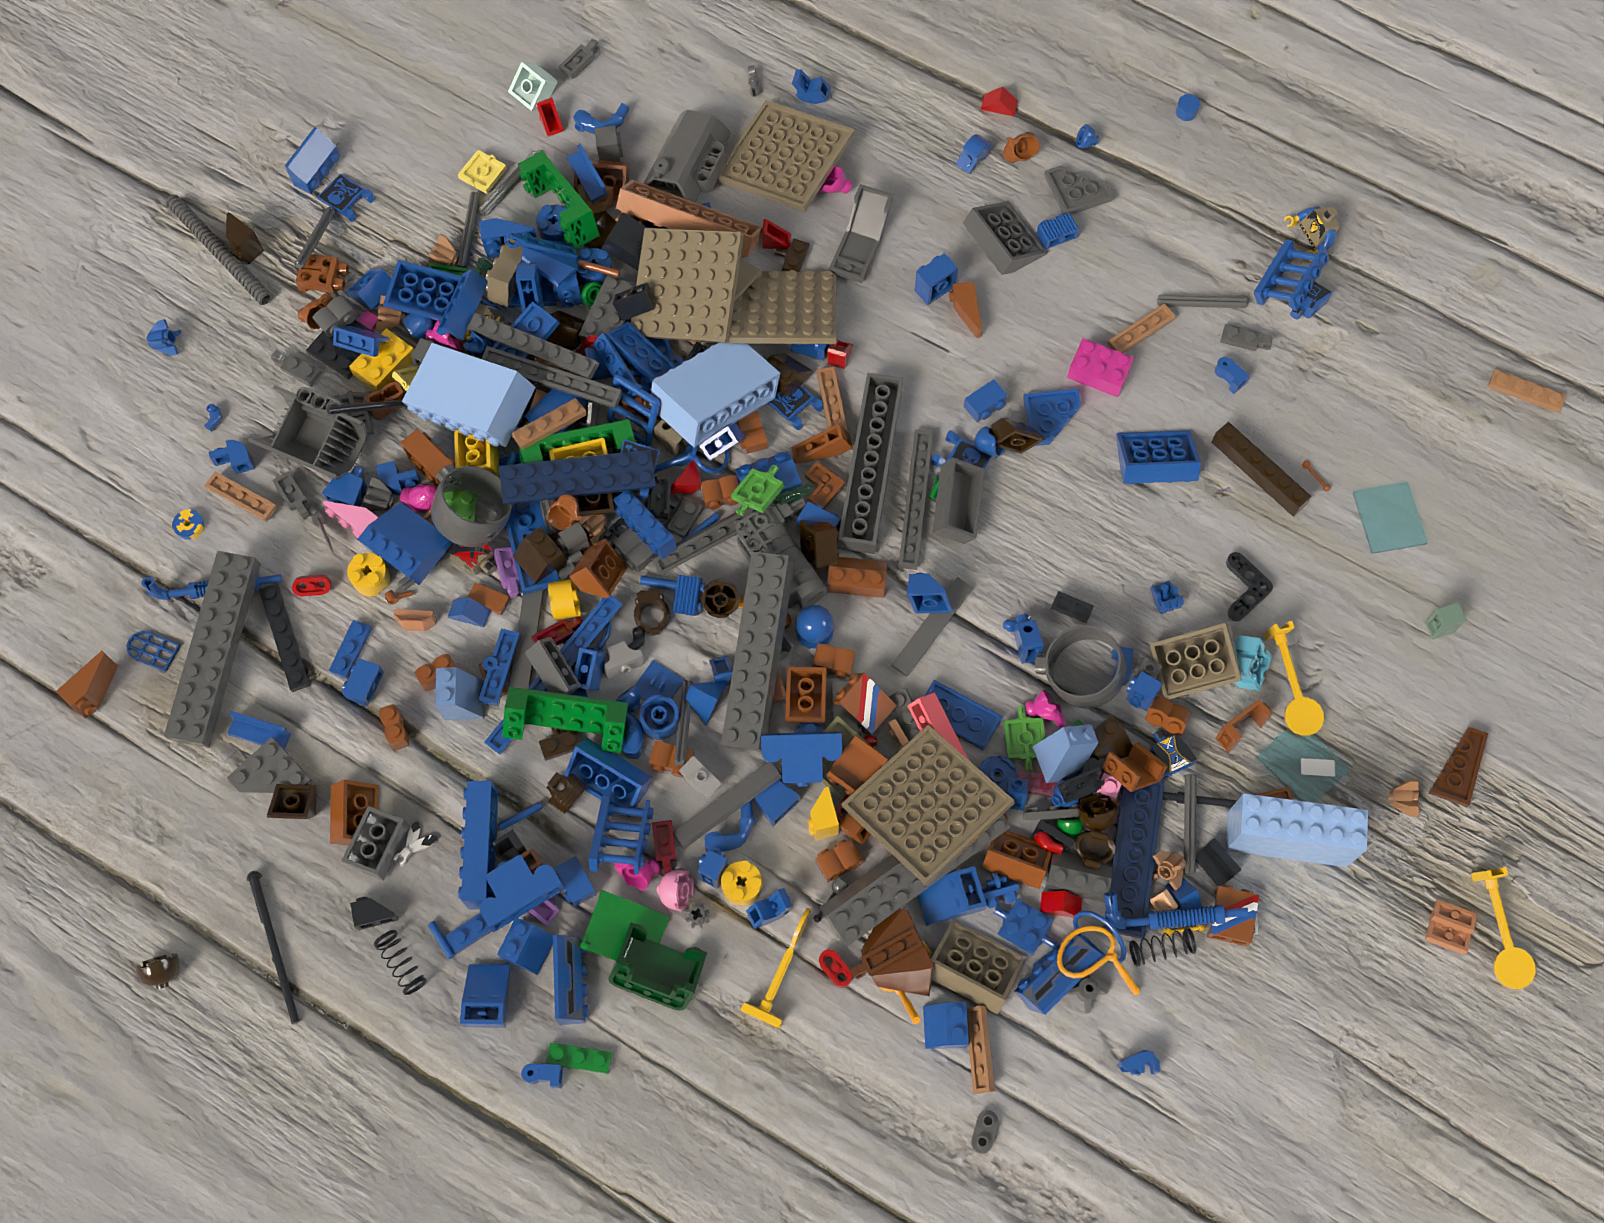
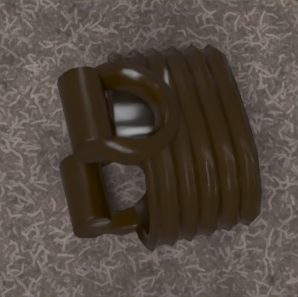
[546,772,588,814]
[1076,830,1116,869]

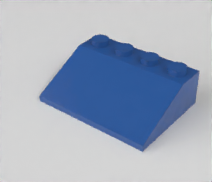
[383,260,461,321]
[1116,430,1201,484]
[357,502,453,585]

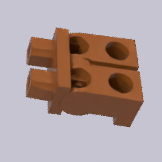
[295,254,349,294]

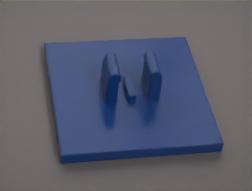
[635,660,684,700]

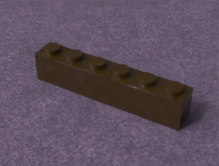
[1211,421,1312,517]

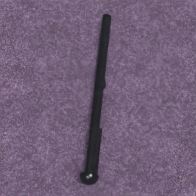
[246,871,300,1024]

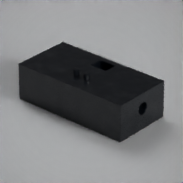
[602,212,647,271]

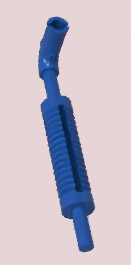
[142,574,282,600]
[1104,892,1249,930]

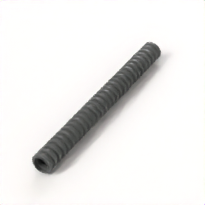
[165,194,272,305]

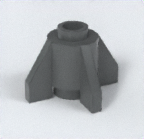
[362,476,394,512]
[1066,975,1108,1014]

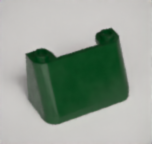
[608,922,707,1011]

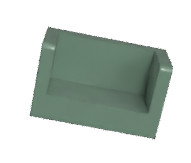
[1425,603,1467,640]

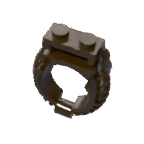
[634,588,670,636]

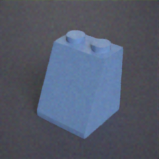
[435,667,484,720]
[1033,724,1098,783]

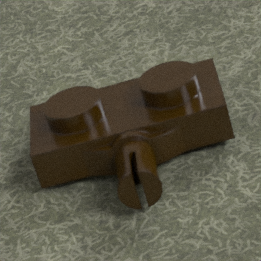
[774,238,810,272]
[539,728,581,761]

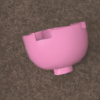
[657,870,694,911]

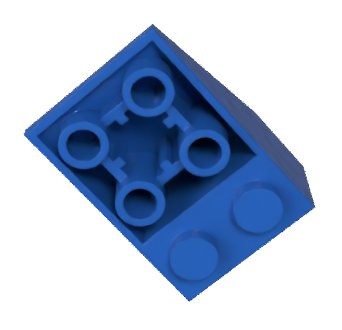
[479,218,537,259]
[917,866,987,926]
[460,964,510,1028]

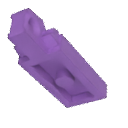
[493,547,521,598]

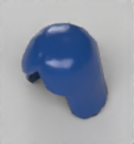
[403,314,436,340]
[974,426,1005,458]

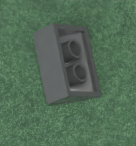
[341,806,410,881]
[1045,851,1112,903]

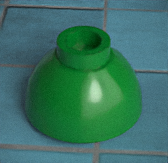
[580,282,602,307]
[1057,817,1084,839]

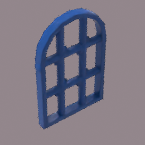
[126,631,181,672]

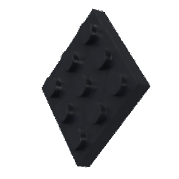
[306,320,375,380]

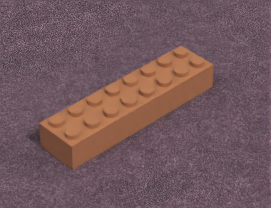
[616,179,762,258]

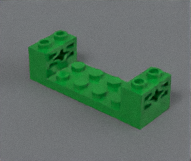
[518,151,600,249]
[519,419,636,464]
[502,687,628,753]

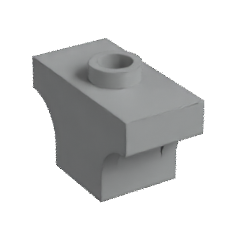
[605,641,643,680]
[679,756,722,799]

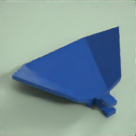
[507,233,578,287]

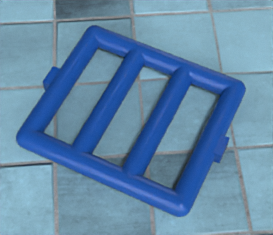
[607,374,660,446]

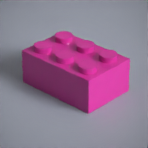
[1067,338,1134,397]

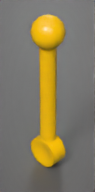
[1163,924,1206,937]

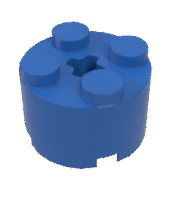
[536,205,568,242]
[576,248,613,285]
[639,695,679,740]

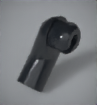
[627,627,645,650]

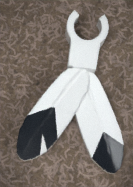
[394,822,437,867]

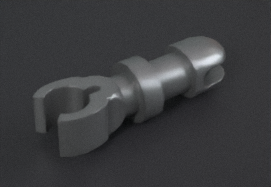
[748,65,759,97]

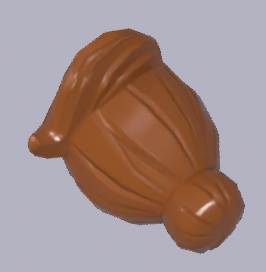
[1002,132,1040,163]
[297,294,334,330]
[547,494,582,530]

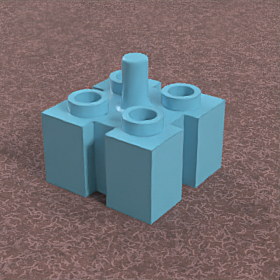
[1235,635,1272,691]

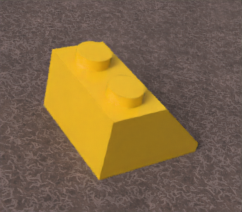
[807,787,839,841]

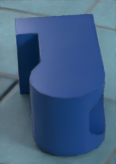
[1215,357,1250,394]
[1111,647,1134,686]
[521,1064,563,1089]

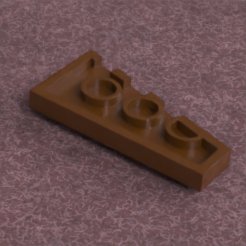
[1428,727,1488,807]

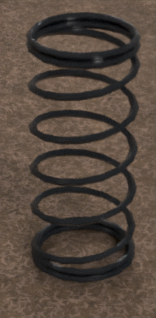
[1129,928,1197,967]
[374,930,427,995]

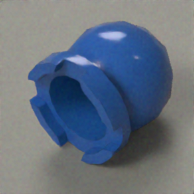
[795,605,834,649]

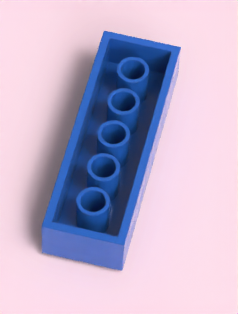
[458,781,499,910]

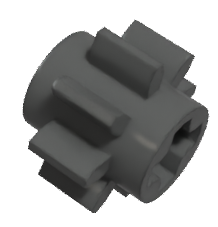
[685,903,710,929]

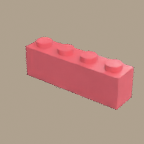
[907,693,968,759]

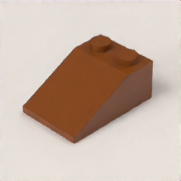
[56,650,118,719]
[785,667,826,723]

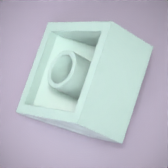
[508,62,558,111]

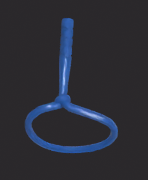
[654,445,730,474]
[1033,911,1127,967]

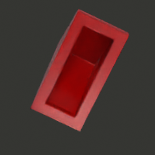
[981,87,1018,116]
[536,97,564,137]
[762,218,791,250]
[827,339,853,369]
[670,460,701,494]
[1040,891,1082,919]

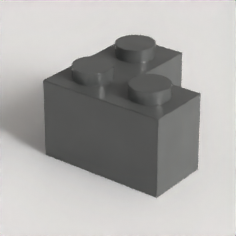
[595,125,623,162]

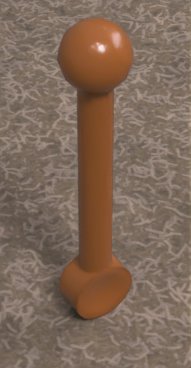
[1302,461,1331,491]

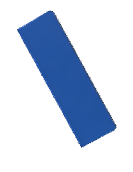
[436,269,488,340]

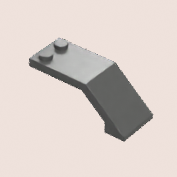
[829,184,894,283]

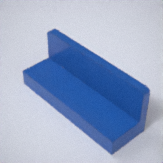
[567,144,608,203]
[333,326,389,357]
[227,711,291,749]

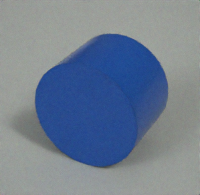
[1176,94,1200,121]

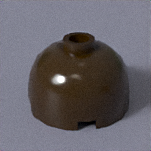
[701,579,740,618]
[1077,794,1118,832]
[135,953,180,989]

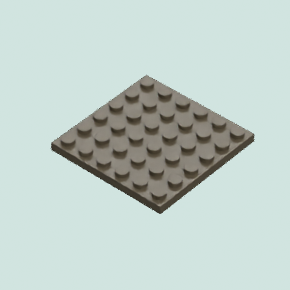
[717,100,856,212]
[631,228,744,343]
[728,270,836,344]
[841,725,1015,887]

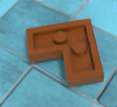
[805,461,845,510]

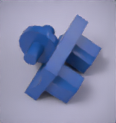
[982,872,1019,909]

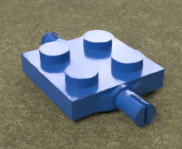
[993,899,1058,955]

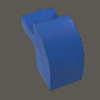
[792,69,831,104]
[956,134,994,174]
[209,440,255,474]
[376,461,421,495]
[746,888,793,929]

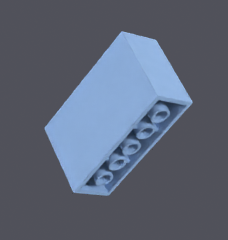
[402,343,536,447]
[649,343,780,447]
[1225,793,1368,867]

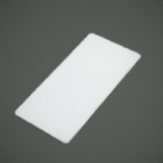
[1301,758,1335,776]

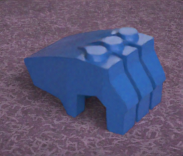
[1150,580,1183,614]
[1117,1050,1160,1076]

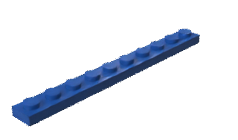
[484,595,623,755]

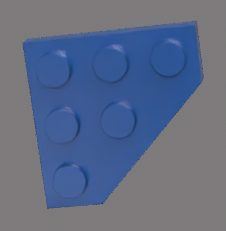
[1023,388,1081,446]

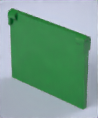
[580,890,670,961]

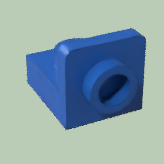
[1006,777,1028,811]

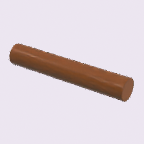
[578,260,620,277]

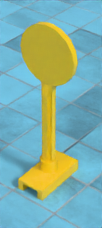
[1263,621,1324,736]
[1471,867,1536,989]
[740,908,811,1029]

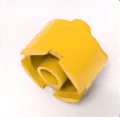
[347,553,391,596]
[548,579,581,620]
[721,861,762,906]

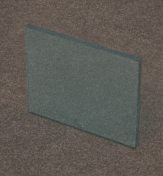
[1353,482,1427,554]
[1256,728,1350,803]

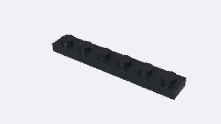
[259,583,311,692]

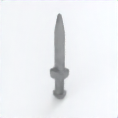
[307,502,334,554]

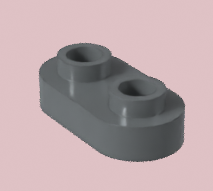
[971,1110,998,1154]

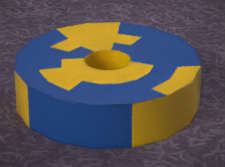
[172,509,204,540]

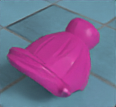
[817,167,852,194]
[426,321,464,352]
[400,484,437,513]
[1026,690,1066,728]
[615,860,660,891]

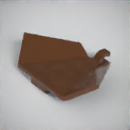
[850,909,934,997]

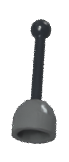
[813,877,849,923]

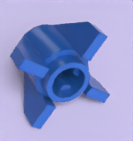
[147,319,181,356]

